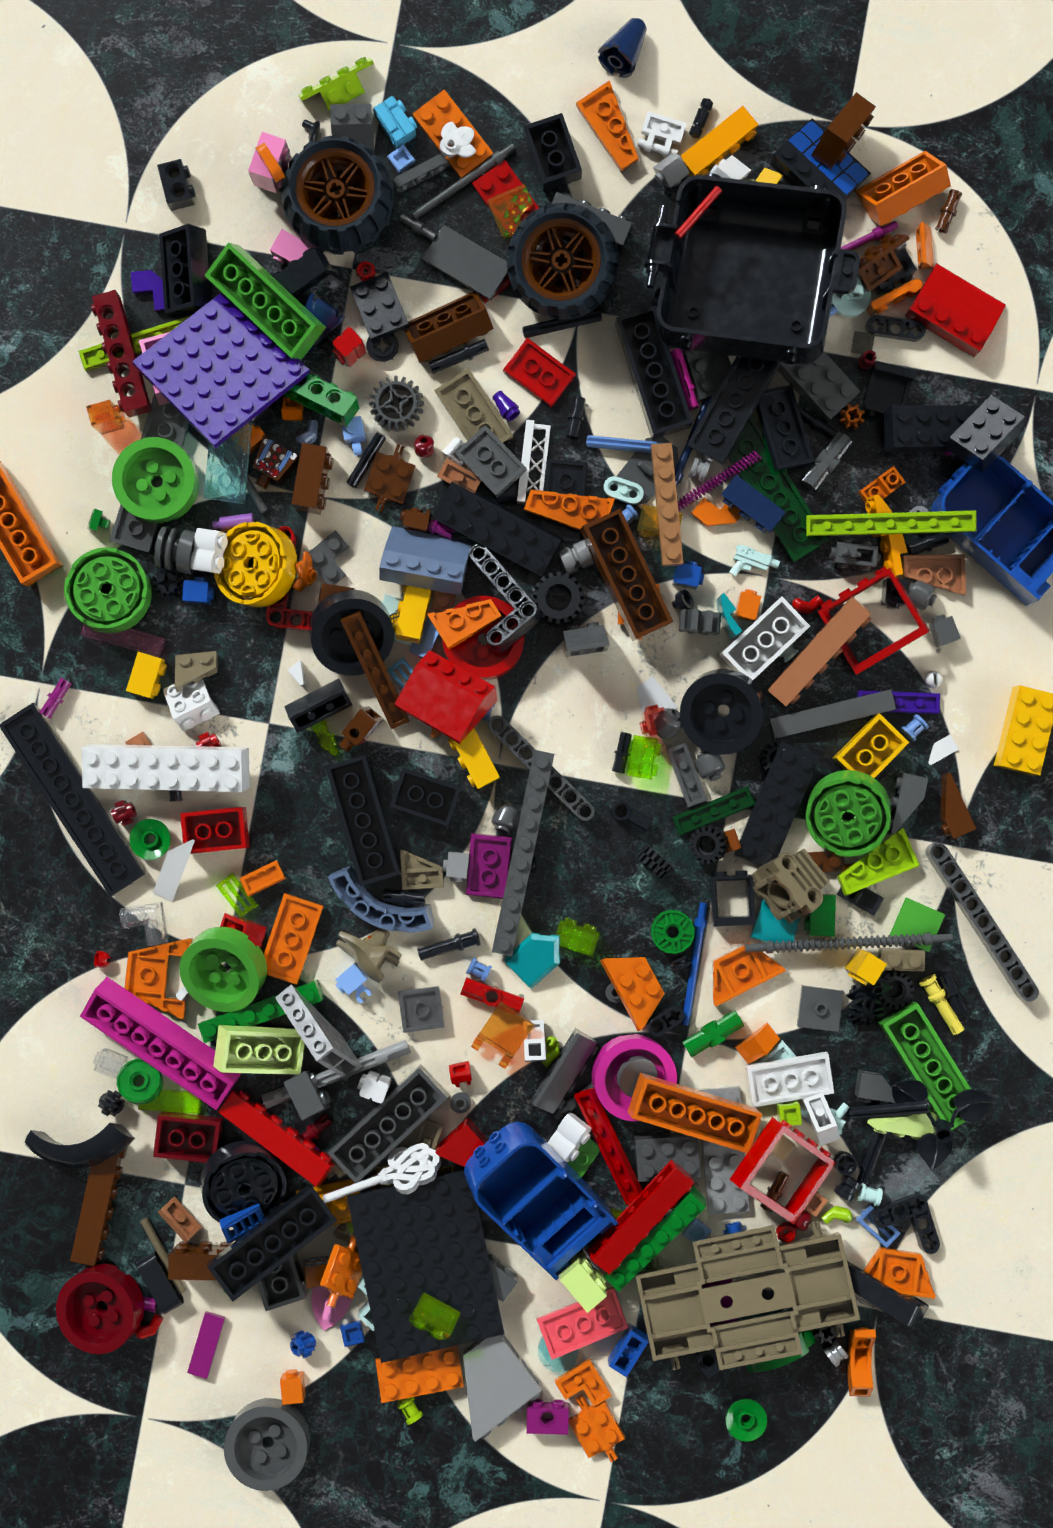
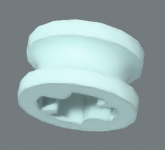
[779,643,799,663]

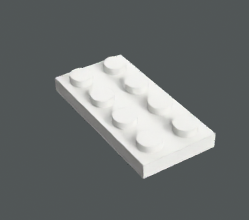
[746,1052,834,1107]

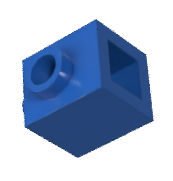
[672,561,704,590]
[182,577,215,605]

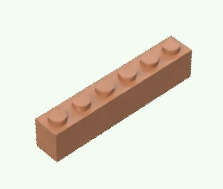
[768,596,871,706]

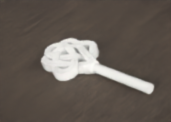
[322,1143,442,1203]

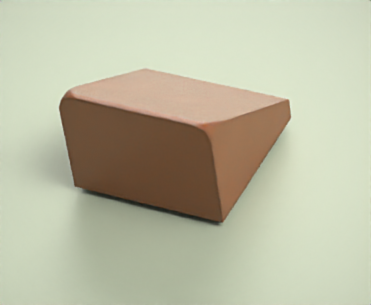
[712,828,741,853]

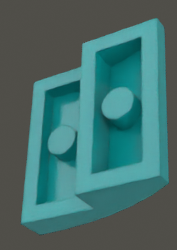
[716,593,742,639]
[750,899,801,943]

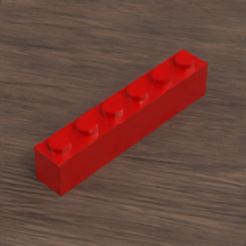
[218,1090,335,1186]
[587,1159,694,1275]

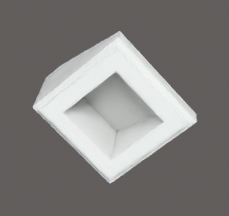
[443,437,465,466]
[288,660,306,687]

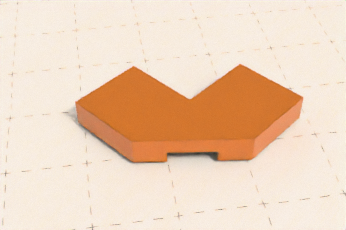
[691,497,741,527]

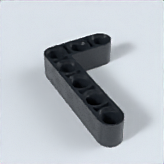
[469,544,541,652]
[847,1261,929,1327]

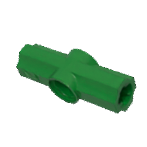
[682,1010,744,1058]

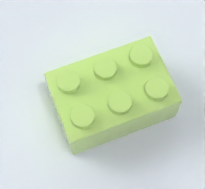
[560,1251,607,1313]

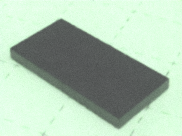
[422,225,508,301]

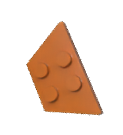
[713,942,786,1007]
[600,957,665,1031]
[863,1247,935,1299]

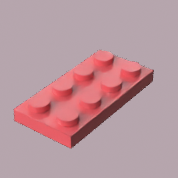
[536,1287,629,1360]

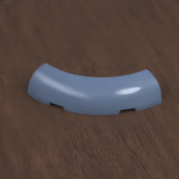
[328,865,434,933]

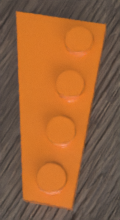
[576,80,638,172]

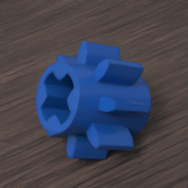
[290,1330,316,1359]

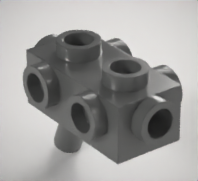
[829,539,881,572]

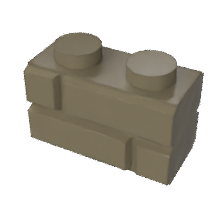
[878,947,925,972]

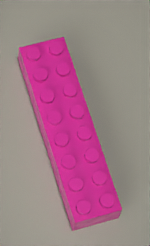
[80,977,242,1110]

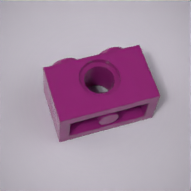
[526,1399,569,1435]

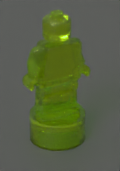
[311,720,338,756]

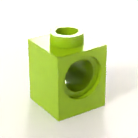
[776,1100,802,1126]

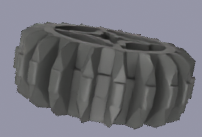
[369,375,424,432]

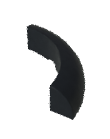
[25,1123,135,1168]

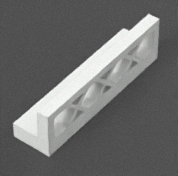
[517,420,551,505]

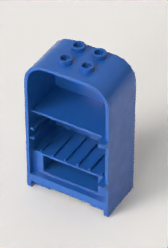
[931,455,1053,606]
[464,1122,619,1280]

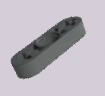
[392,154,449,192]

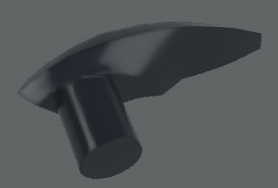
[302,119,320,143]

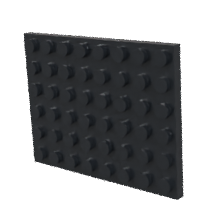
[347,1169,504,1363]

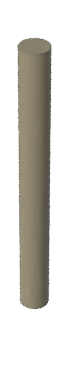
[140,1217,187,1294]

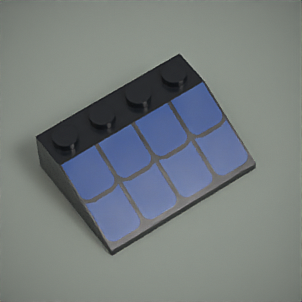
[770,118,871,201]

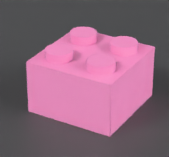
[248,132,292,193]

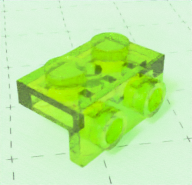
[409,1293,461,1340]

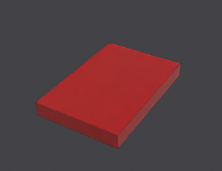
[503,338,576,408]

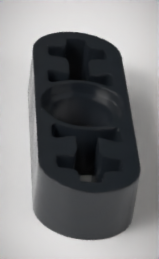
[865,315,926,342]

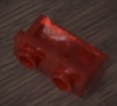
[639,705,664,738]

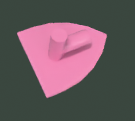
[311,1286,352,1330]

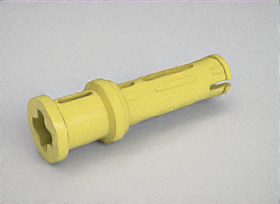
[919,974,964,1035]

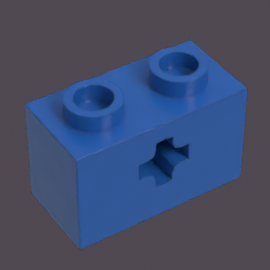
[608,1323,649,1377]

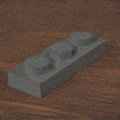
[666,742,707,807]

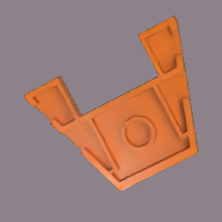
[125,938,193,1019]

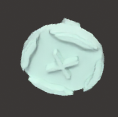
[831,277,871,318]

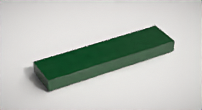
[672,786,755,836]

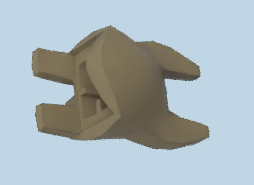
[336,928,402,983]

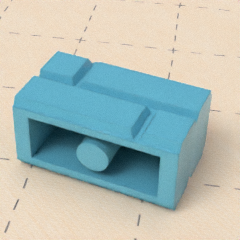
[373,96,417,149]

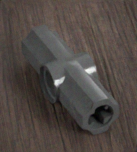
[801,432,852,492]

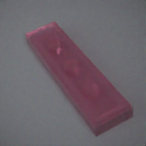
[80,624,166,658]

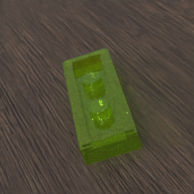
[138,1089,202,1114]

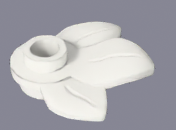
[440,122,476,158]

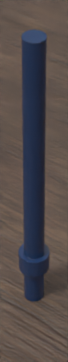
[675,398,713,488]

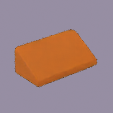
[916,222,934,269]

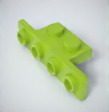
[298,57,374,111]

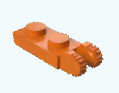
[866,278,923,316]

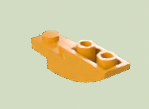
[865,495,907,577]

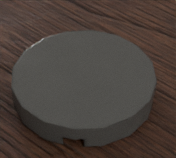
[617,1056,657,1097]

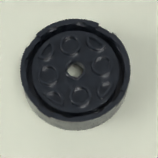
[309,589,394,676]
[680,668,766,755]
[200,1141,287,1227]

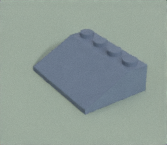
[379,526,472,595]

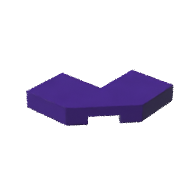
[131,270,165,312]

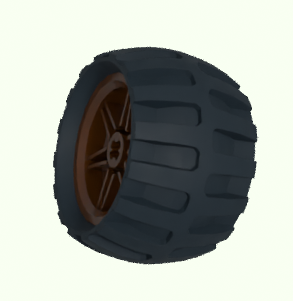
[282,136,394,255]
[507,203,619,319]

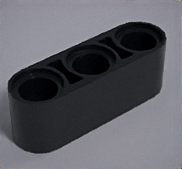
[136,1251,184,1314]

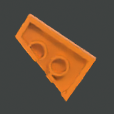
[427,599,502,650]

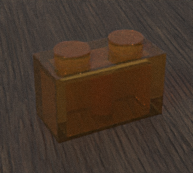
[86,400,126,435]

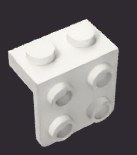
[163,679,220,732]

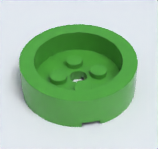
[112,437,199,524]
[64,547,152,633]
[806,770,891,857]
[179,927,267,1012]

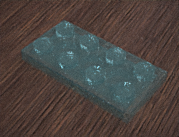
[204,421,252,504]

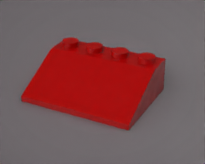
[905,263,1006,357]
[394,650,498,744]

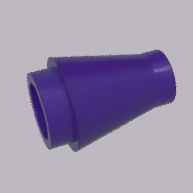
[492,391,520,422]

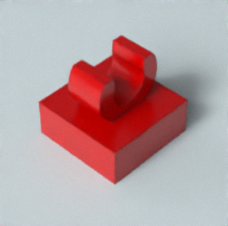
[449,1061,472,1088]

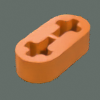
[255,143,285,183]

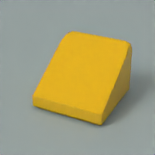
[756,168,783,184]

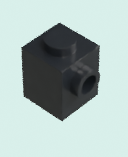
[881,578,908,609]

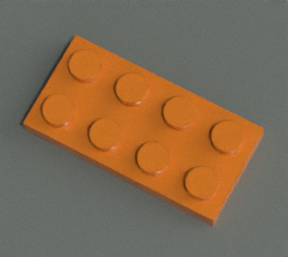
[412,89,494,179]
[264,893,324,985]
[375,1345,464,1403]

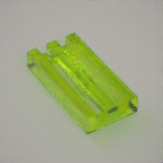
[216,873,258,918]

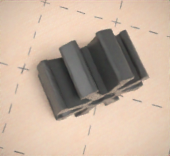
[679,609,722,635]

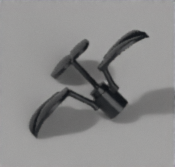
[892,1079,993,1170]

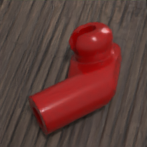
[792,595,824,614]
[135,1314,164,1339]

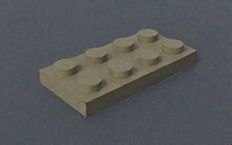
[434,368,513,444]

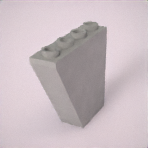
[275,985,362,1079]
[463,1334,542,1442]

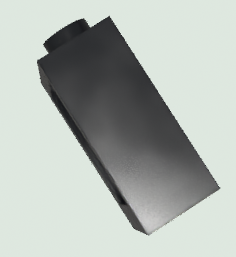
[710,870,756,927]

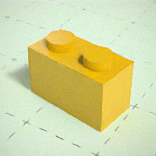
[126,652,167,699]

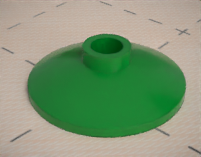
[129,819,171,860]
[725,1399,767,1442]

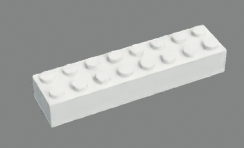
[81,744,250,792]

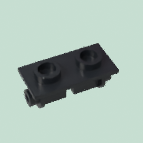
[846,971,892,1005]

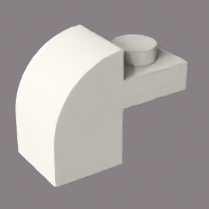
[523,1020,546,1062]

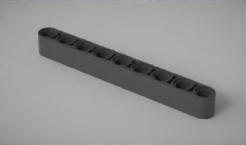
[926,843,1039,1002]

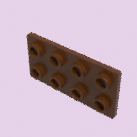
[858,234,910,292]

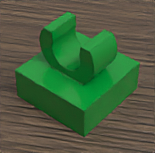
[87,509,110,532]

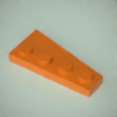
[524,490,614,531]

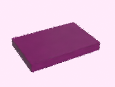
[466,833,513,899]

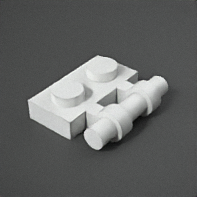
[637,112,687,158]

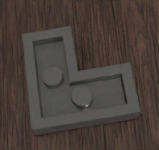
[309,530,349,585]

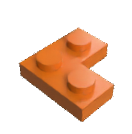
[555,1358,612,1407]

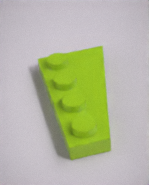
[837,828,920,896]

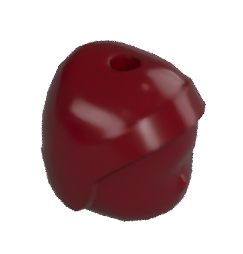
[414,435,435,458]
[790,1210,812,1232]

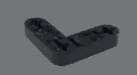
[869,1194,940,1254]

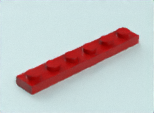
[574,1088,643,1205]

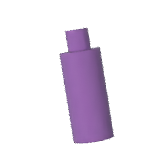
[212,513,254,532]

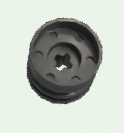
[154,526,196,575]

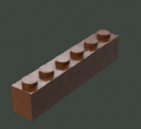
[70,1147,127,1266]

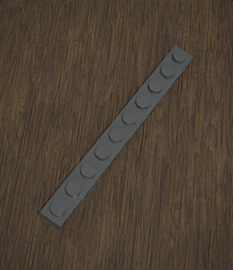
[492,750,555,956]

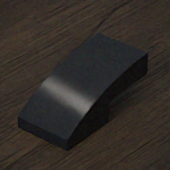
[836,887,884,916]

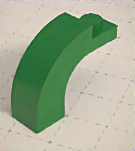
[746,1330,816,1372]

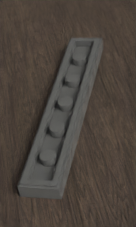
[770,689,896,739]

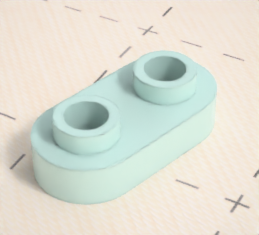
[604,476,644,505]

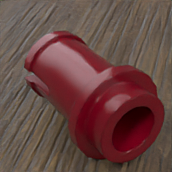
[858,350,877,370]

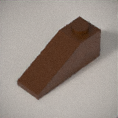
[940,773,976,839]

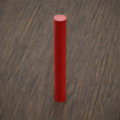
[674,186,722,239]

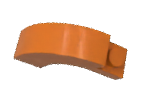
[847,1327,876,1397]

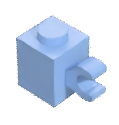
[342,416,367,456]
[335,962,372,1003]

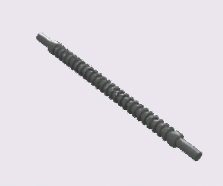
[745,932,953,954]

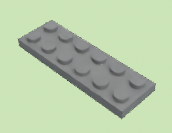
[698,1086,750,1215]

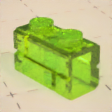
[627,735,661,780]
[555,917,600,956]

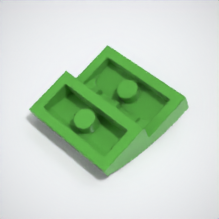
[890,897,945,952]

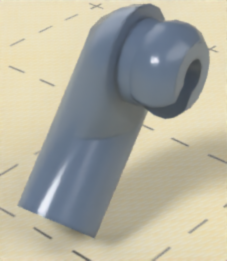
[295,420,318,447]

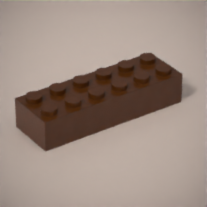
[580,509,673,641]

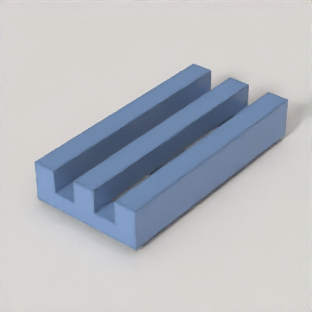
[855,1204,901,1248]

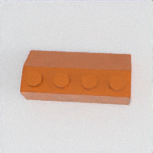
[855,151,951,226]

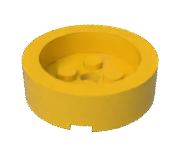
[214,522,297,608]

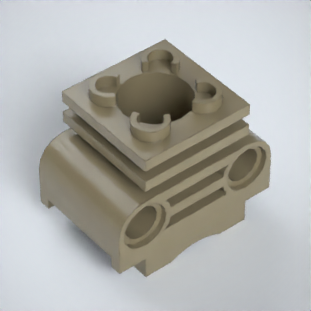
[751,849,830,924]

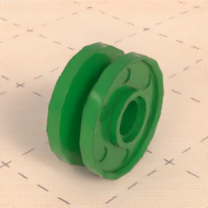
[651,910,695,954]
[116,1059,163,1105]

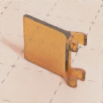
[471,1001,535,1069]

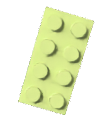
[213,1025,305,1075]

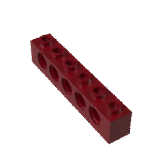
[91,290,152,418]

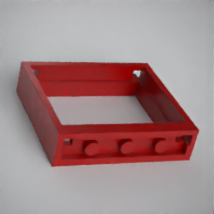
[818,566,930,675]
[729,1117,836,1224]

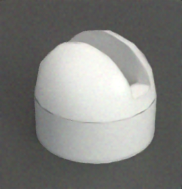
[925,671,942,688]

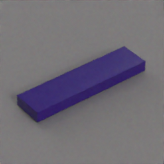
[857,691,940,714]

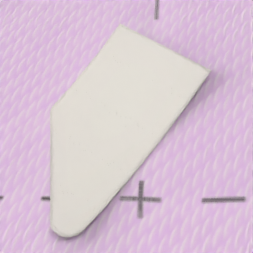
[928,735,959,765]

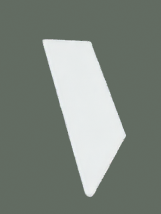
[153,840,195,902]

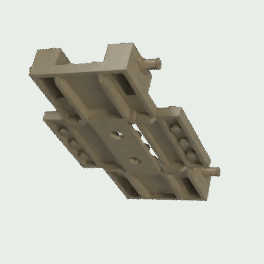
[636,1221,860,1370]

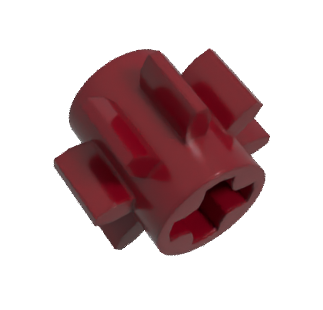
[111,800,137,826]

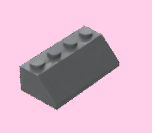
[532,1028,598,1114]

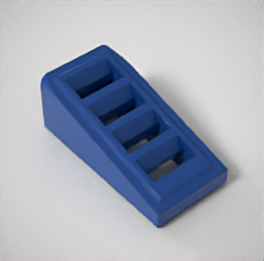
[219,1203,265,1244]

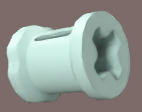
[857,1183,883,1207]

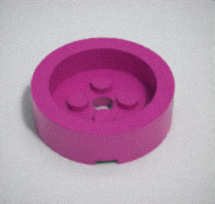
[591,1034,677,1121]

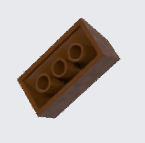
[404,291,494,363]

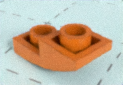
[858,466,906,504]

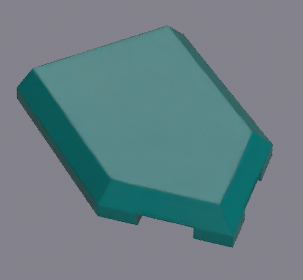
[504,933,560,988]

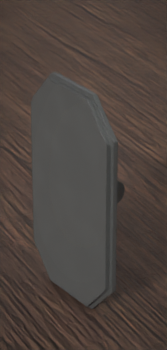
[615,437,678,506]

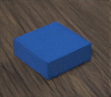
[340,1320,365,1347]

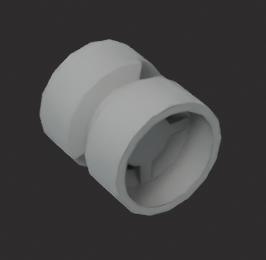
[557,540,594,574]

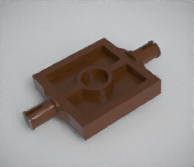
[364,444,416,513]

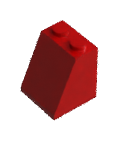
[435,1117,489,1167]

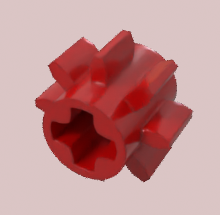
[196,732,222,747]

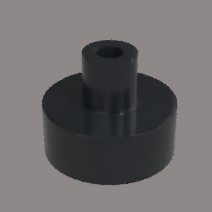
[672,589,694,611]

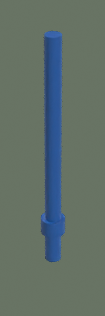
[681,902,708,1025]

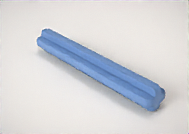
[586,435,664,453]

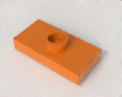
[239,860,286,897]

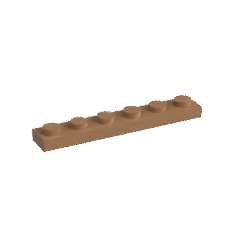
[651,443,683,567]

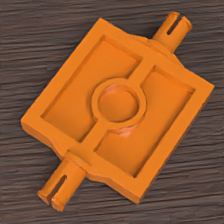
[320,1235,362,1308]
[569,1395,625,1462]

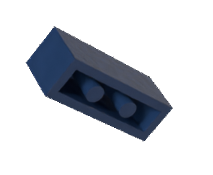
[721,475,786,533]

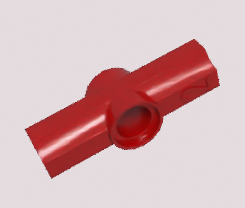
[460,977,524,1015]

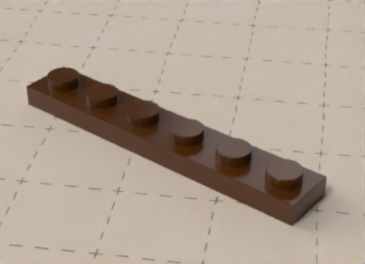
[341,612,410,729]

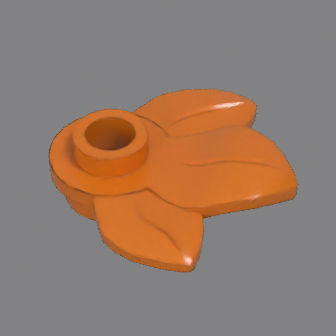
[293,551,317,592]

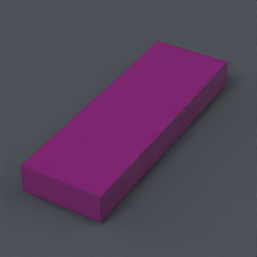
[187,1311,226,1379]

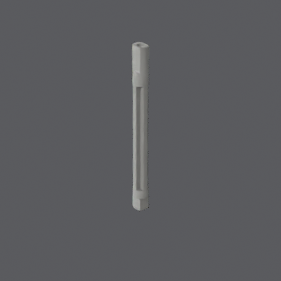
[262,1040,411,1108]

